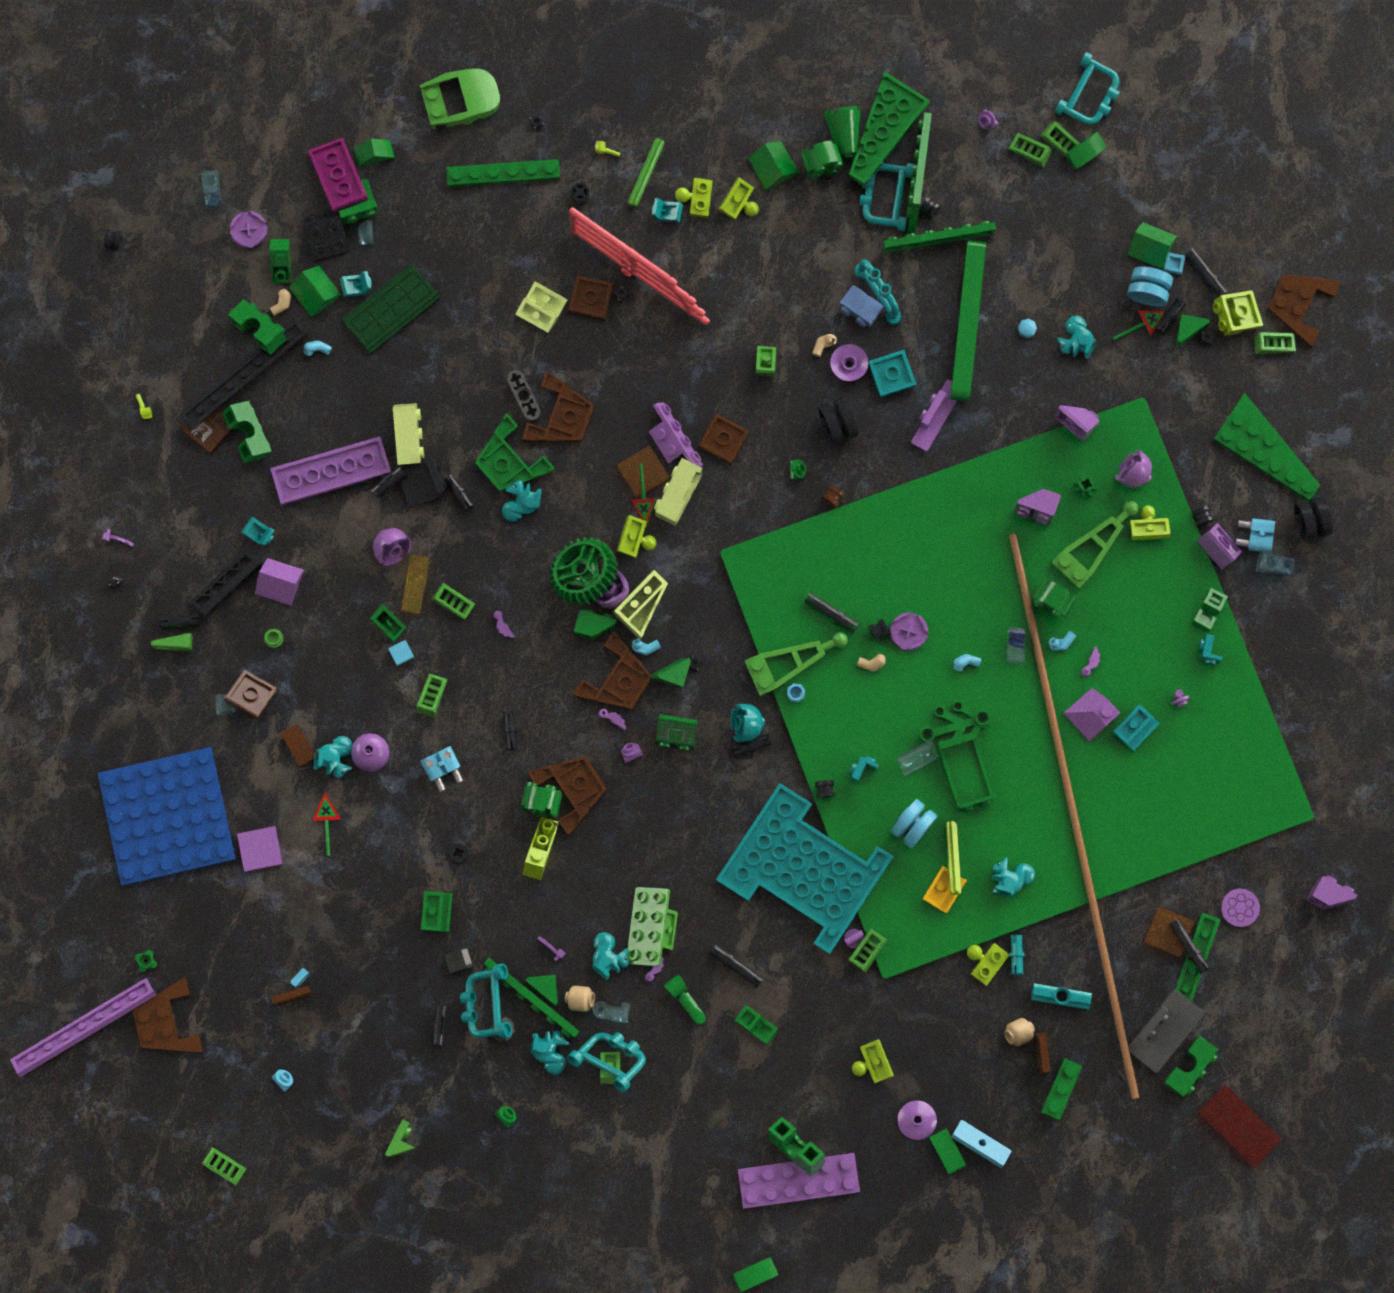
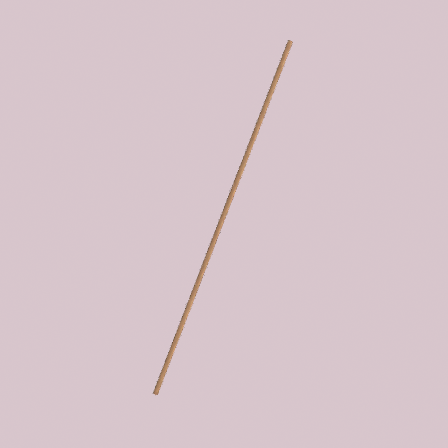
[1009,534,1139,1099]

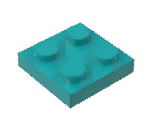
[868,350,917,398]

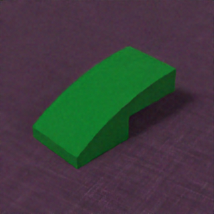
[1066,132,1107,170]
[1192,588,1228,632]
[735,1005,779,1046]
[929,1128,966,1175]
[732,1257,778,1293]

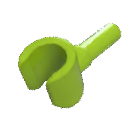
[595,141,621,157]
[136,394,152,419]

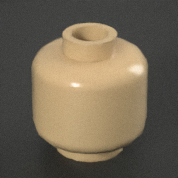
[565,986,595,1012]
[1004,1018,1035,1047]

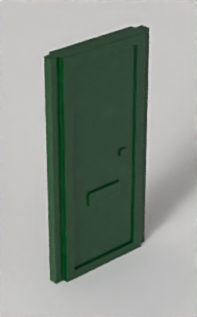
[341,263,440,354]

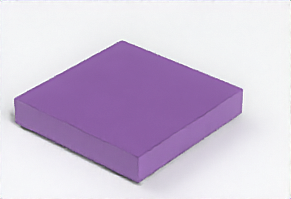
[237,826,283,872]

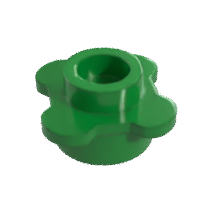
[135,950,157,972]

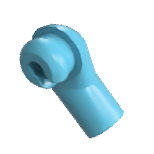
[303,340,332,356]
[1048,631,1076,651]
[632,639,661,655]
[953,654,982,671]

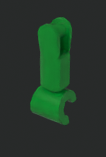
[664,975,706,1024]

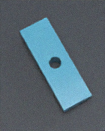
[951,1120,1012,1168]

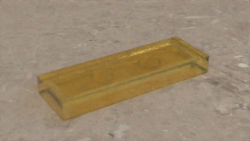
[401,555,430,614]

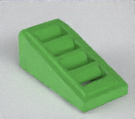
[1040,121,1079,157]
[1009,133,1052,168]
[1254,332,1296,354]
[431,583,475,620]
[151,633,193,652]
[416,673,448,718]
[849,929,887,973]
[202,1147,247,1185]

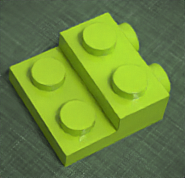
[1213,291,1263,336]

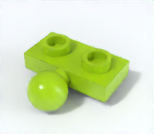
[718,177,759,220]
[675,178,713,218]
[1130,506,1171,540]
[616,515,656,558]
[967,943,1009,986]
[852,1039,894,1083]

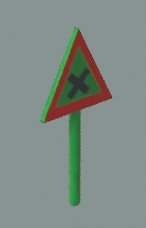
[1113,311,1165,340]
[631,463,656,527]
[312,793,341,857]

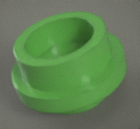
[264,629,283,648]

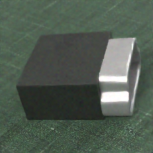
[444,948,473,974]

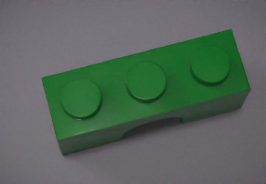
[228,299,286,355]
[222,401,271,464]
[1163,1036,1218,1098]
[1039,1058,1082,1121]
[768,1117,825,1177]

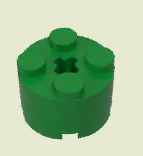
[801,141,843,180]
[1032,578,1077,619]
[520,782,562,818]

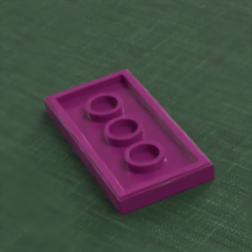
[308,138,368,213]

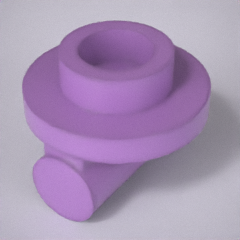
[978,109,998,130]
[1171,689,1190,708]
[621,743,643,763]
[844,929,864,949]

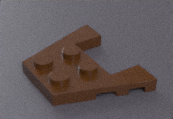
[1267,274,1342,348]
[522,371,594,442]
[573,632,651,710]
[527,756,607,836]
[132,978,203,1053]

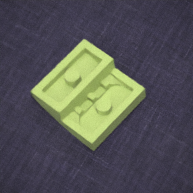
[516,281,568,333]

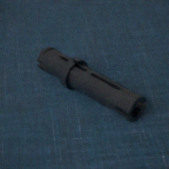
[1185,248,1229,297]
[804,593,859,634]
[1169,918,1210,974]
[709,944,764,988]

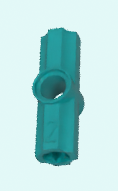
[1031,983,1092,1010]

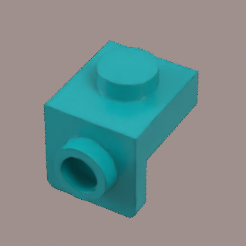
[651,198,683,223]
[340,271,372,297]
[241,517,274,546]
[1199,634,1222,665]
[849,756,879,783]

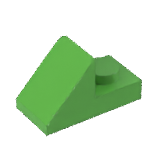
[755,346,776,377]
[600,1052,620,1084]
[385,1119,416,1158]

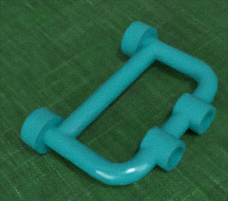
[1054,52,1120,125]
[859,163,914,232]
[854,259,901,325]
[460,963,512,1038]
[567,1032,646,1092]

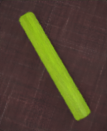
[945,821,961,895]

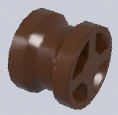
[821,485,845,508]

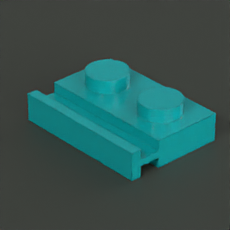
[1113,704,1160,751]

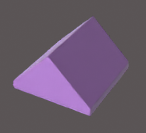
[1197,523,1242,570]
[255,558,304,606]

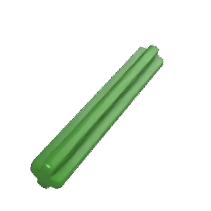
[628,138,664,207]

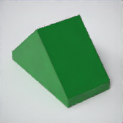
[354,138,395,167]
[1175,314,1210,348]
[370,604,406,642]
[650,658,691,688]
[525,975,558,1007]

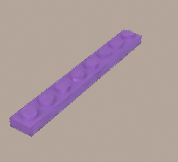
[10,978,156,1077]

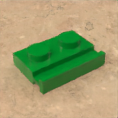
[421,891,453,933]

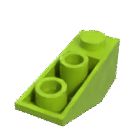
[522,817,559,880]

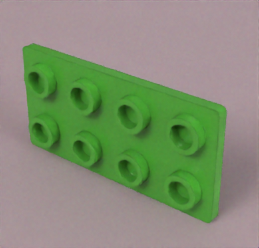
[627,887,678,966]

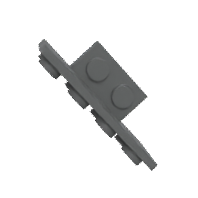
[1128,989,1205,1073]

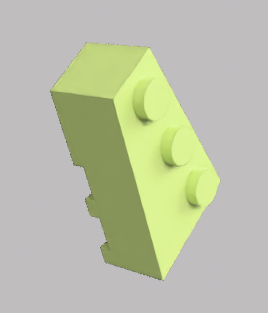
[393,403,424,465]
[654,458,702,526]
[612,570,668,639]

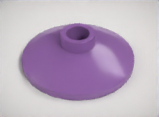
[830,344,868,381]
[898,1101,937,1140]

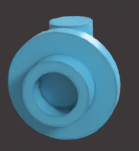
[271,1070,293,1092]

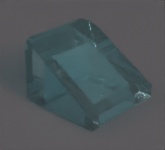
[358,220,374,244]
[216,694,236,714]

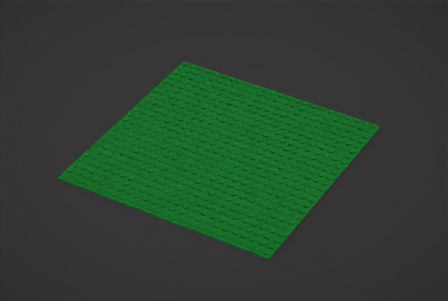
[720,398,1314,979]

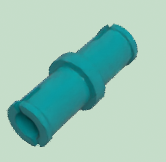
[1009,935,1025,975]

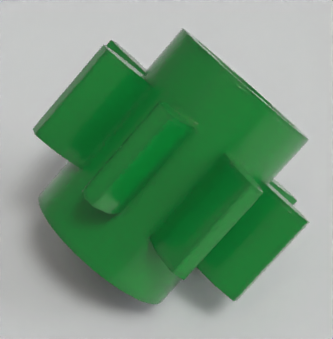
[1074,474,1097,498]

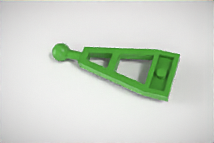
[1051,501,1138,589]
[745,633,848,696]

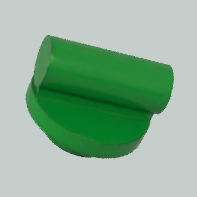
[790,459,806,480]
[494,1106,516,1128]

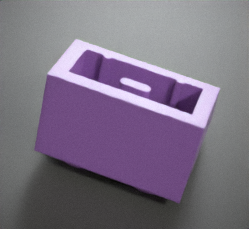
[1014,489,1061,525]
[1306,875,1357,910]

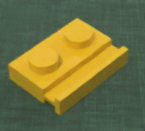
[922,866,967,914]

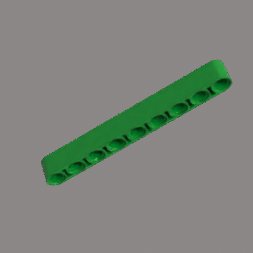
[950,240,986,402]

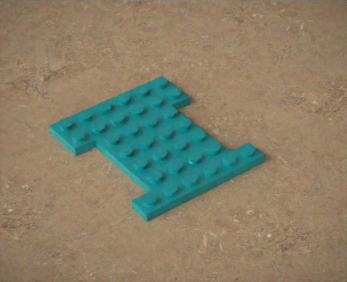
[716,783,894,954]

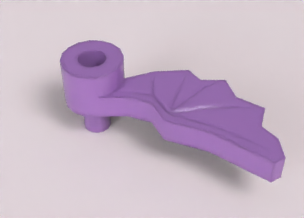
[101,529,134,547]
[494,611,515,638]
[1081,647,1100,677]
[598,709,626,730]
[537,936,566,961]
[645,957,664,982]

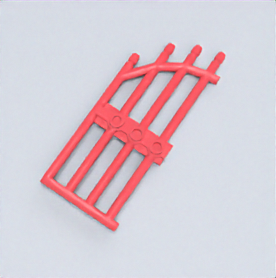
[569,208,710,325]

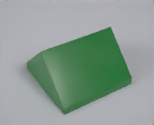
[748,141,799,190]
[1127,222,1177,270]
[289,266,342,318]

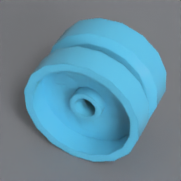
[1127,267,1174,307]
[890,799,938,849]

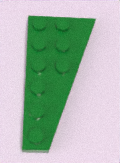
[849,71,930,187]
[906,112,932,234]
[1214,393,1320,502]

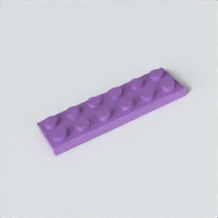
[270,436,391,506]
[738,1153,860,1209]

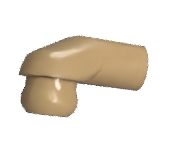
[270,289,291,316]
[812,334,837,357]
[857,654,886,672]

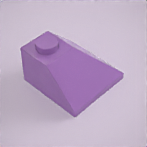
[1055,405,1100,442]
[1063,688,1120,742]

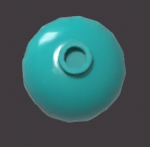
[731,704,765,742]

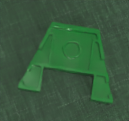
[475,414,555,492]

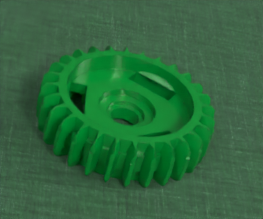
[549,537,618,606]

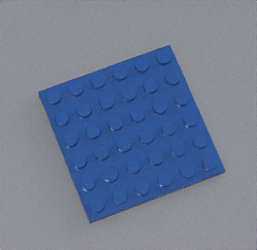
[97,747,236,886]

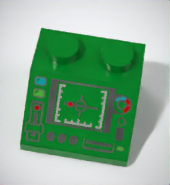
[656,714,698,751]

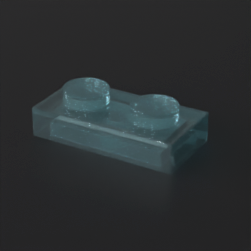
[896,741,938,776]

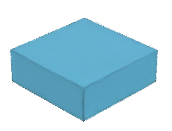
[1163,253,1186,275]
[388,640,414,666]
[290,968,310,989]

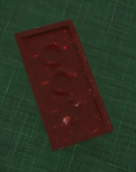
[1197,1084,1282,1168]

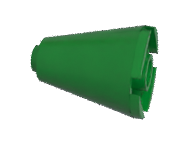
[823,106,861,159]

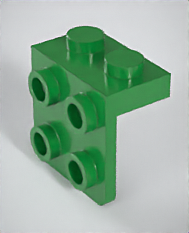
[339,179,379,224]

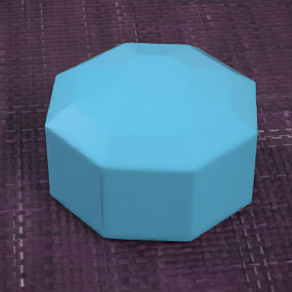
[1018,319,1037,339]
[787,683,805,703]

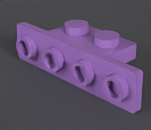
[911,379,957,452]
[649,402,703,467]

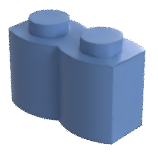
[839,285,883,328]

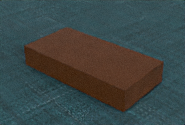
[281,724,314,767]
[271,986,312,1006]

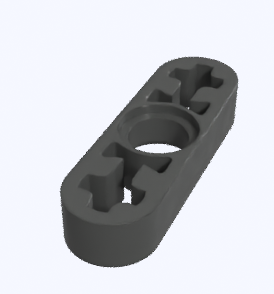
[507,370,540,422]

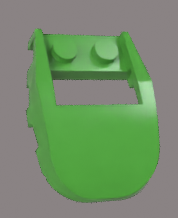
[420,69,500,129]

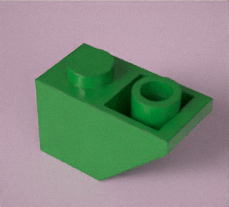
[269,239,291,284]
[574,609,617,640]

